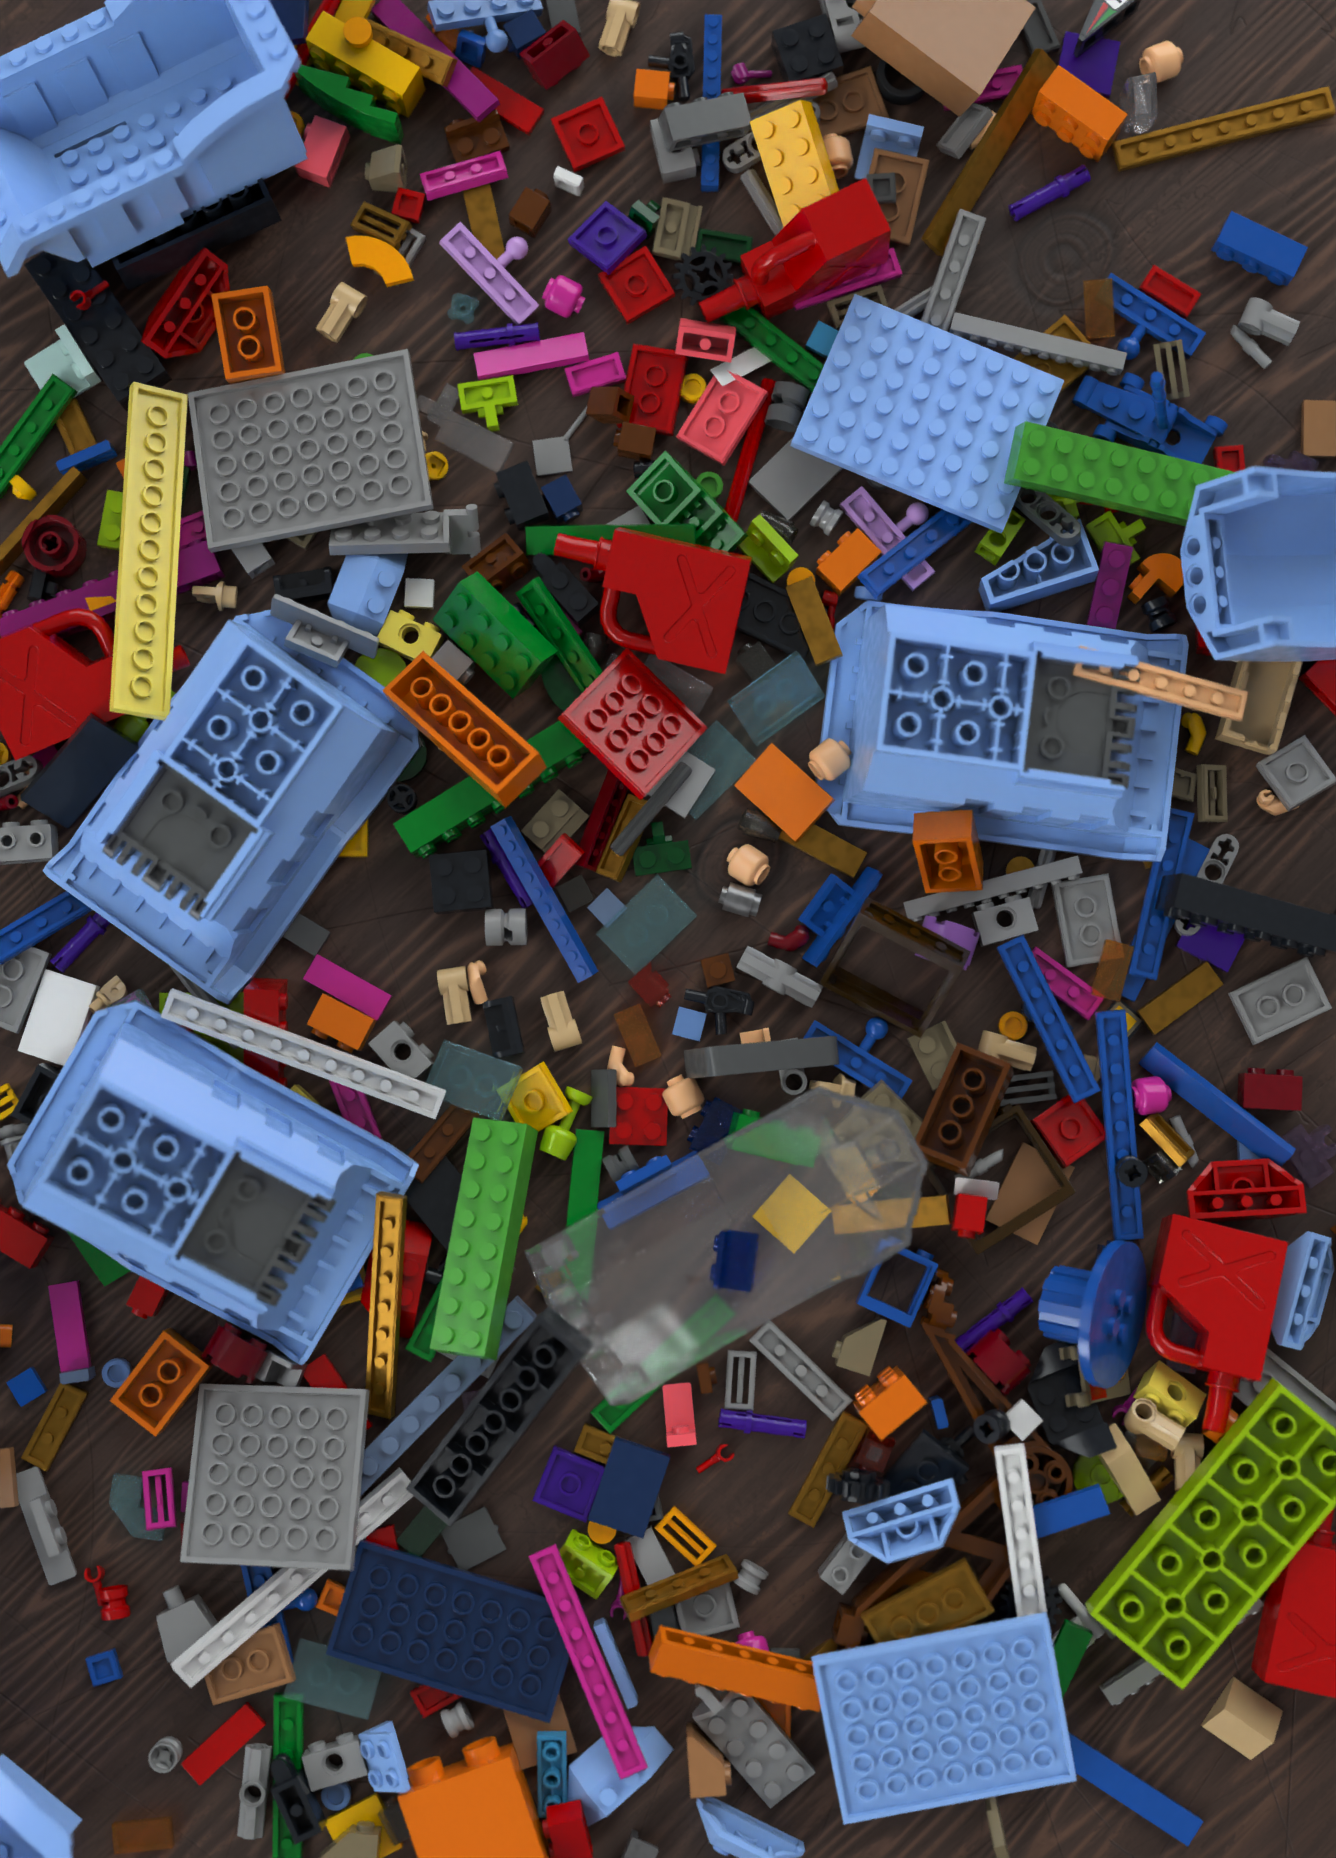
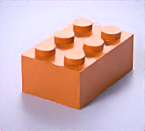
[1031,65,1128,162]
[211,285,285,384]
[912,810,984,893]
[110,1327,214,1437]
[852,1365,927,1440]

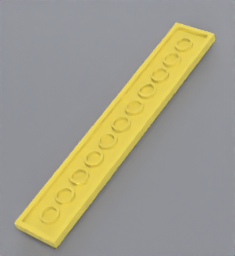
[110,382,188,721]

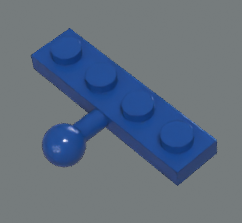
[1094,273,1206,360]
[804,1017,913,1099]
[241,1565,318,1664]

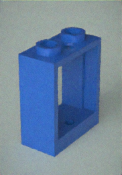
[855,1236,939,1328]

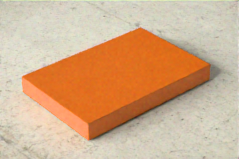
[734,743,835,842]

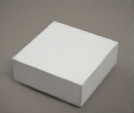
[553,166,584,196]
[404,578,435,609]
[1006,1398,1043,1441]

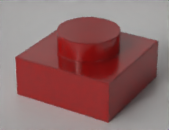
[391,187,426,224]

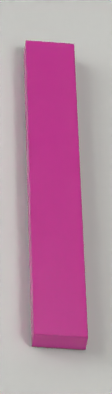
[529,1544,648,1780]

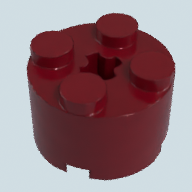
[21,514,87,578]
[201,1322,268,1384]
[966,1328,1032,1397]

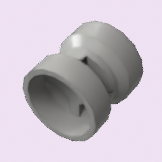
[148,1736,183,1773]

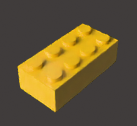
[305,11,426,118]
[749,100,839,228]

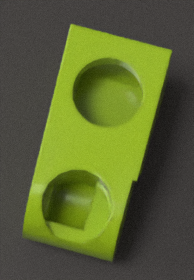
[974,510,1026,566]

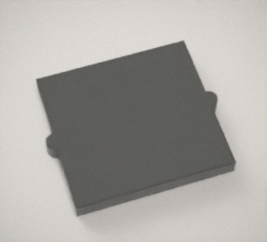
[440,1506,507,1571]

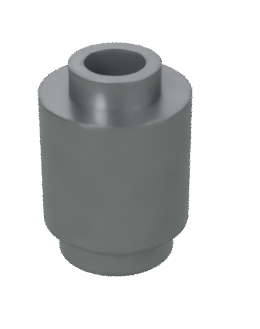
[719,882,762,917]

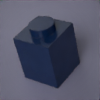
[503,9,546,60]
[541,474,583,524]

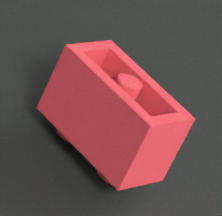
[295,115,350,188]
[675,318,736,363]

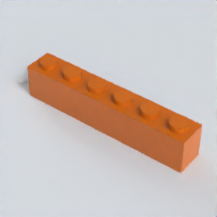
[649,1625,821,1712]

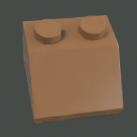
[687,1722,731,1798]

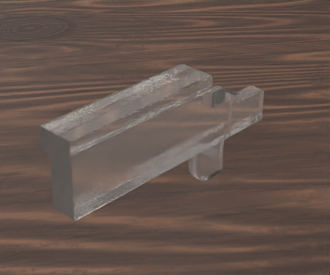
[417,383,515,473]
[605,653,714,717]

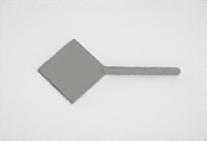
[532,406,587,476]

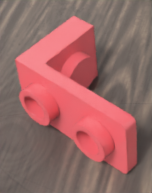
[662,1382,697,1447]

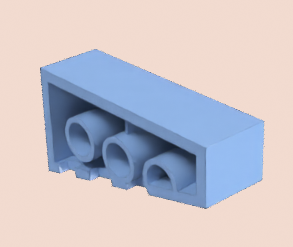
[978,519,1099,612]

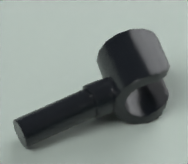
[424,1252,448,1285]

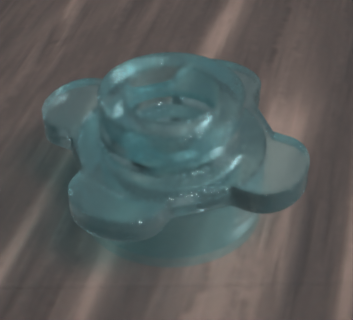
[447,293,479,324]

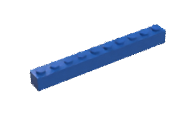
[701,14,722,192]
[490,816,598,983]

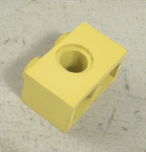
[377,610,444,661]
[1133,1360,1207,1428]

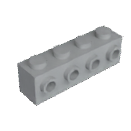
[0,820,59,865]

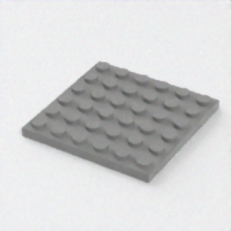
[180,1384,370,1571]

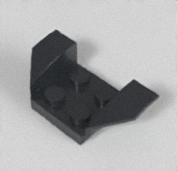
[1027,1341,1117,1458]

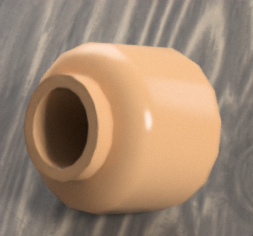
[1139,41,1184,84]
[822,133,853,179]
[808,738,851,781]
[727,844,770,887]
[662,1074,705,1119]

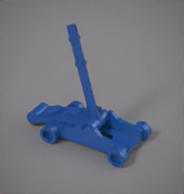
[1072,371,1228,464]

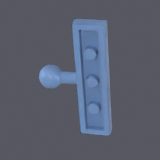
[427,0,543,53]

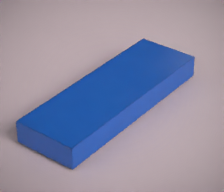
[1032,1483,1110,1539]

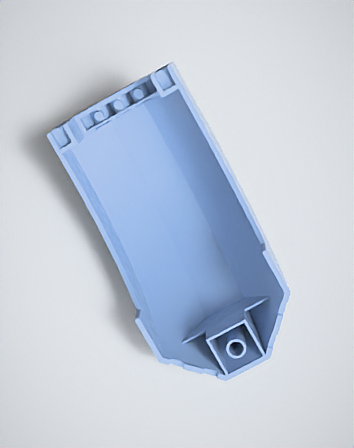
[1180,466,1336,662]

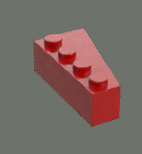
[244,978,288,1087]

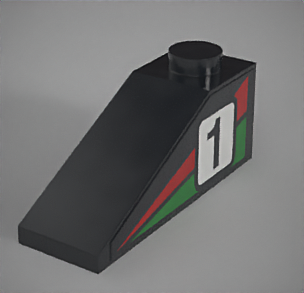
[1073,0,1141,58]

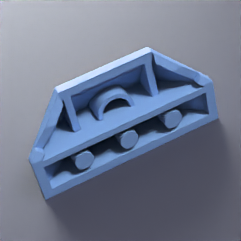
[327,553,408,637]
[1271,1231,1334,1351]
[842,1478,960,1564]
[567,1726,673,1826]
[696,1797,805,1858]

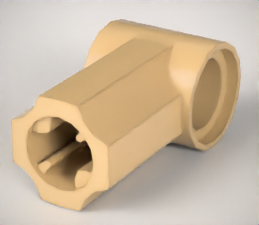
[599,0,640,57]
[316,282,367,343]
[437,966,472,1025]
[540,991,582,1052]
[978,1030,1037,1071]
[1124,1398,1186,1451]
[1170,1433,1204,1491]

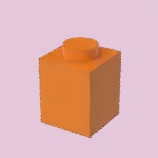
[634,69,675,110]

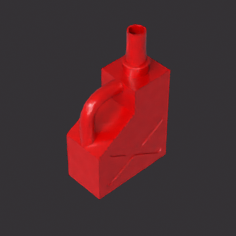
[699,178,891,323]
[554,527,753,674]
[0,608,190,761]
[1146,1214,1288,1434]
[1251,1507,1336,1698]

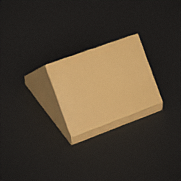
[1201,1676,1283,1760]

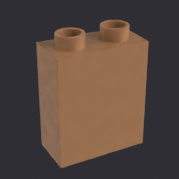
[851,0,1036,117]

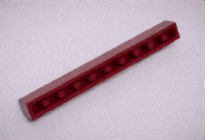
[575,769,628,872]

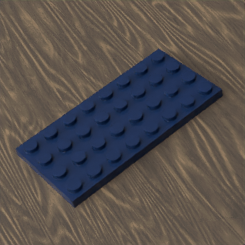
[325,1539,584,1723]

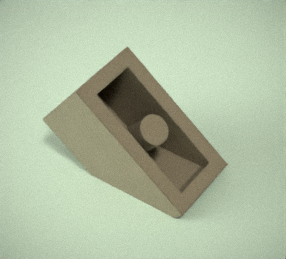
[365,145,408,192]
[832,1316,887,1377]
[319,1821,382,1858]

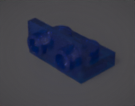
[687,1097,743,1164]
[710,1228,760,1292]

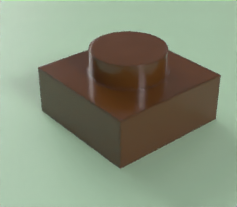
[700,953,735,988]
[696,1360,717,1394]

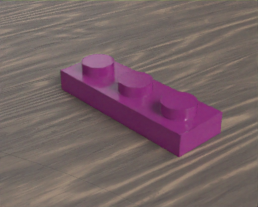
[1086,541,1133,629]

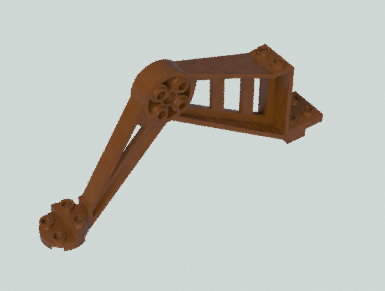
[831,1268,1073,1651]

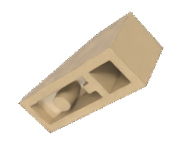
[1097,1423,1161,1516]

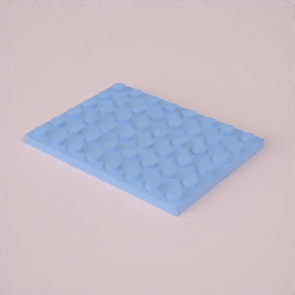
[790,294,1064,533]
[811,1612,1077,1824]

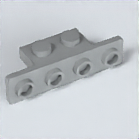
[270,594,379,668]
[16,1466,77,1585]

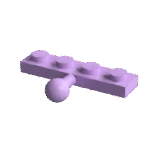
[439,222,539,325]
[840,486,935,592]

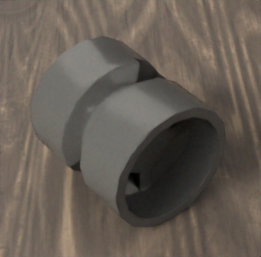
[765,381,810,432]

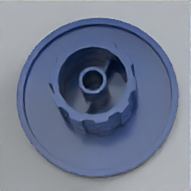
[1038,1240,1147,1388]

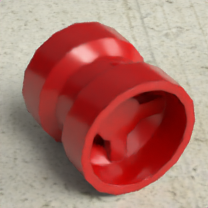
[98,1584,131,1621]

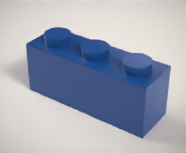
[1211,211,1308,286]

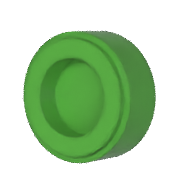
[696,472,723,500]

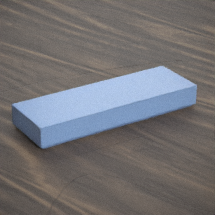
[594,1617,638,1709]

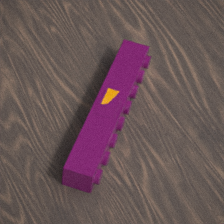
[0,539,226,639]

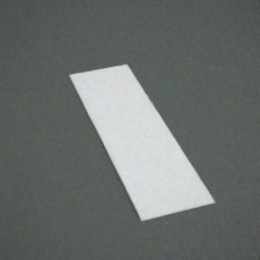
[710,347,771,386]

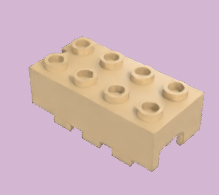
[1215,661,1303,755]

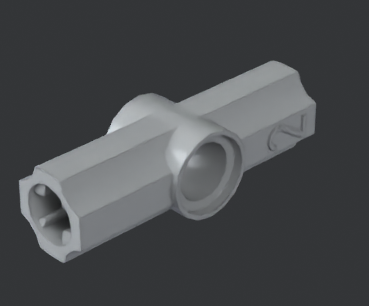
[736,946,823,1008]
[237,1743,272,1840]

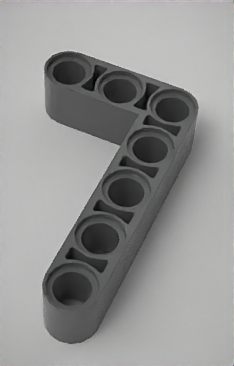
[684,1036,840,1079]

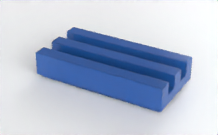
[56,440,118,476]

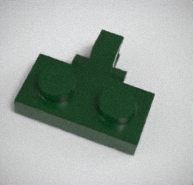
[633,822,692,877]

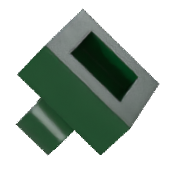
[628,200,661,240]

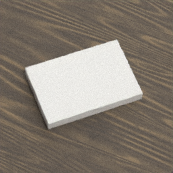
[18,969,100,1066]

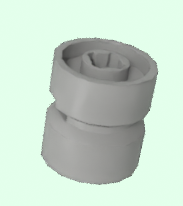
[485,908,527,946]

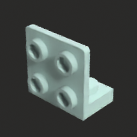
[24,324,101,398]

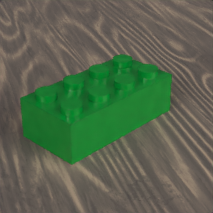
[432,571,558,699]

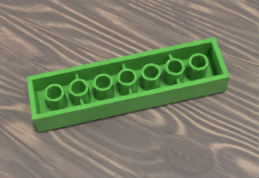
[1004,421,1236,527]
[430,1118,538,1361]

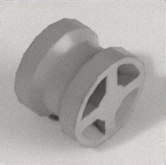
[810,500,843,536]
[733,1559,769,1595]
[440,1701,474,1738]

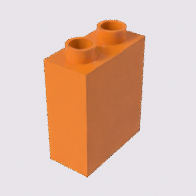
[397,1736,550,1858]

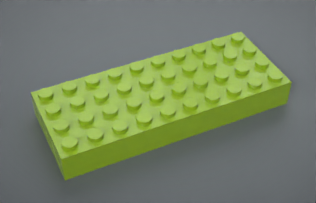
[1085,1377,1336,1690]

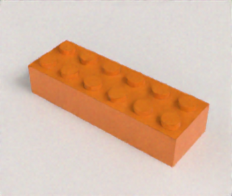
[382,651,547,808]

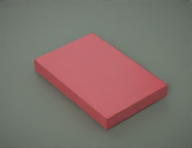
[676,370,769,466]

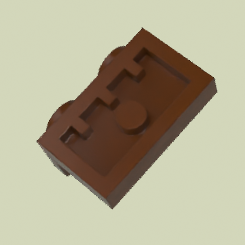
[444,109,510,163]
[461,533,532,594]

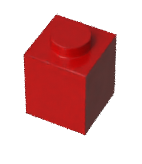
[951,1193,988,1239]
[126,1276,169,1319]

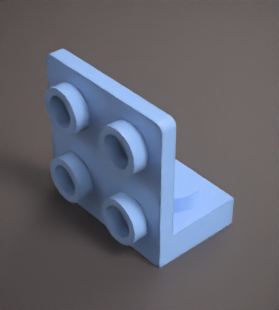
[854,114,924,181]
[358,1721,410,1793]

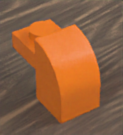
[1127,553,1184,604]

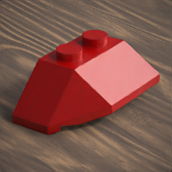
[141,247,230,359]
[1186,1158,1307,1222]
[360,1220,433,1339]

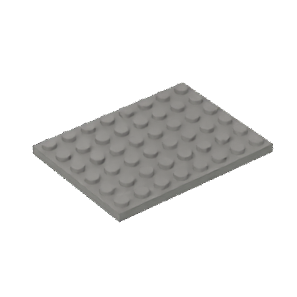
[188,349,434,553]

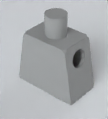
[156,1585,218,1663]

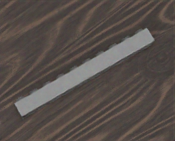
[949,312,1127,375]
[903,856,1083,922]
[1099,1598,1264,1706]

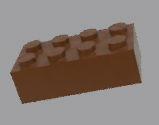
[911,1043,1014,1177]

